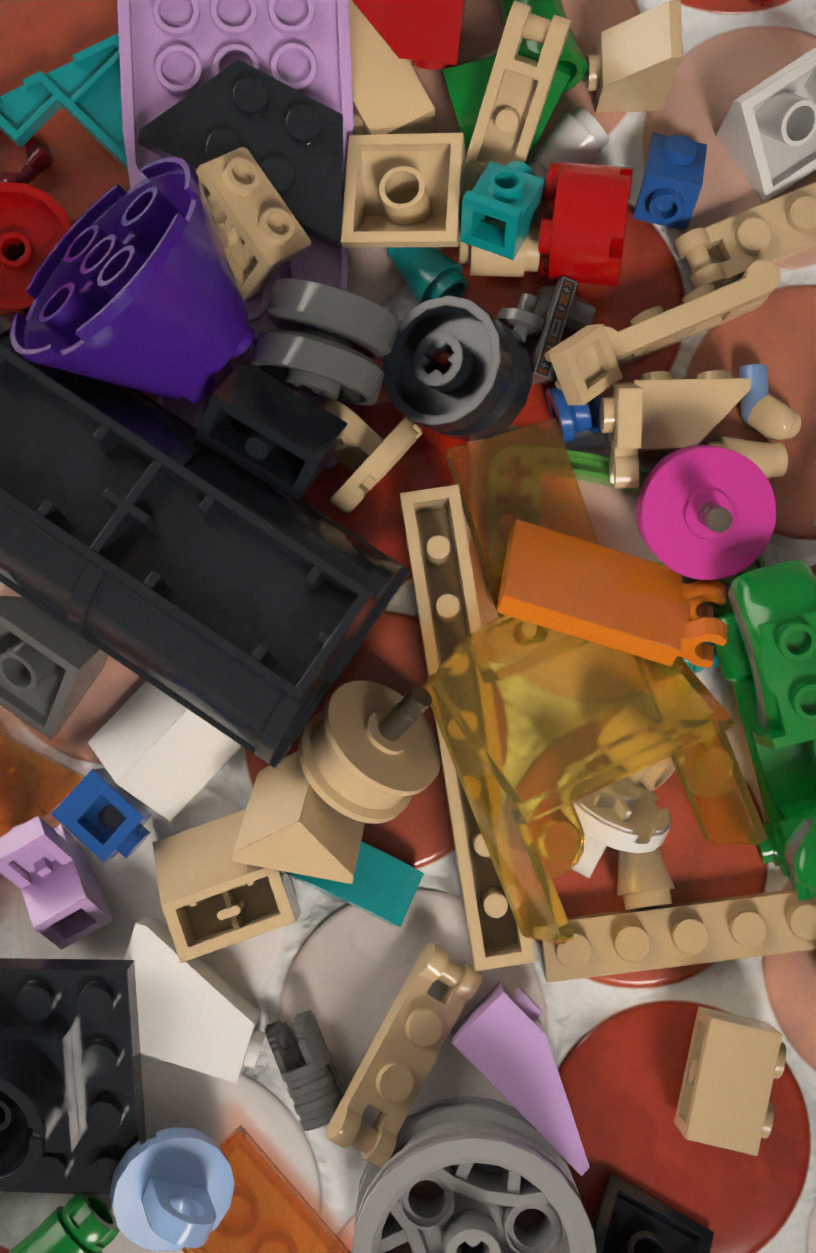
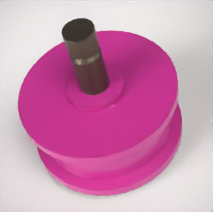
[636,445,776,580]

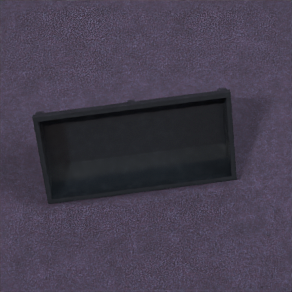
[0,312,410,769]

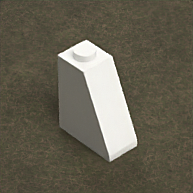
[124,915,266,1083]

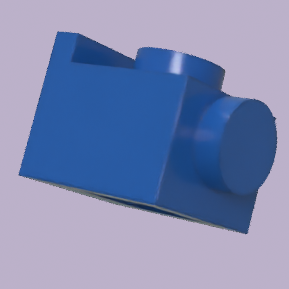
[51,768,152,862]

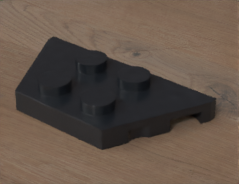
[136,59,343,249]

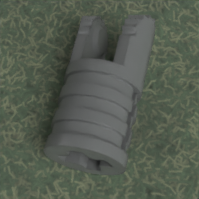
[264,1010,345,1131]

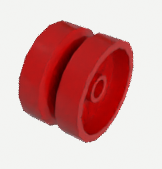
[0,182,73,316]

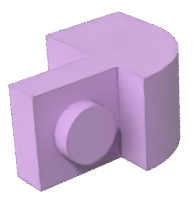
[0,816,113,950]

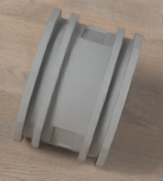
[351,1096,596,1253]

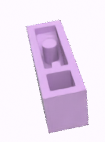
[451,982,589,1176]

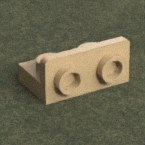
[196,147,311,300]

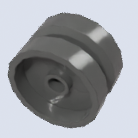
[251,278,400,406]

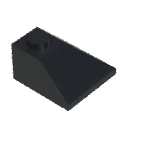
[592,1174,714,1253]

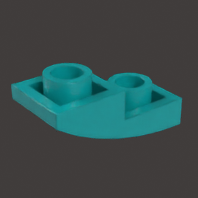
[286,841,424,927]

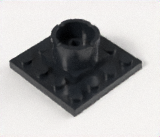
[0,958,146,1195]

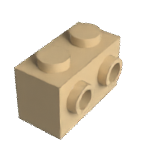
[674,1006,786,1156]

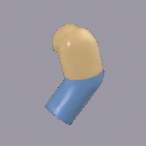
[739,364,802,440]

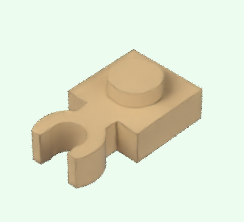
[599,382,643,488]

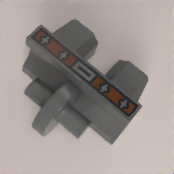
[497,276,596,386]

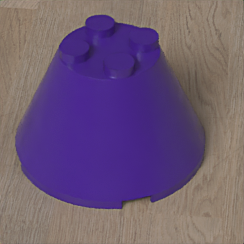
[10,157,255,404]

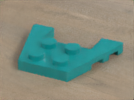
[0,33,128,171]

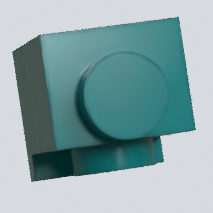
[460,161,544,260]

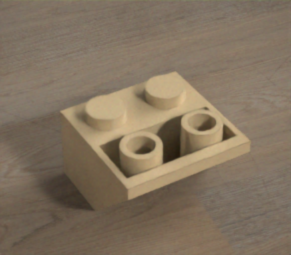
[152,809,301,963]

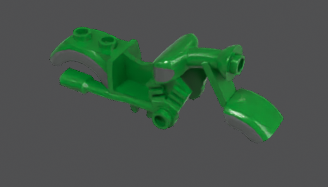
[714,560,816,901]

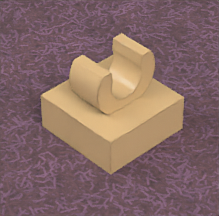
[544,324,623,406]

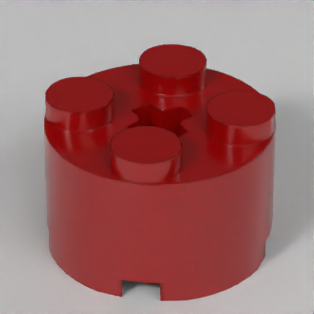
[538,162,633,287]

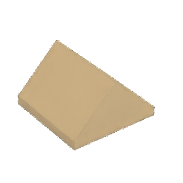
[341,133,466,248]
[232,751,365,884]

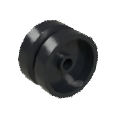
[383,296,533,442]

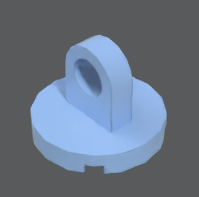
[110,1127,235,1251]

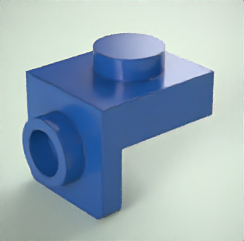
[634,132,707,230]

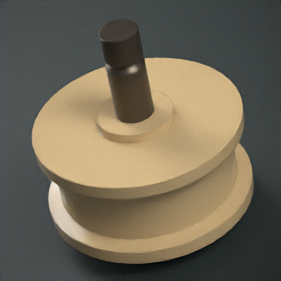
[298,681,441,824]

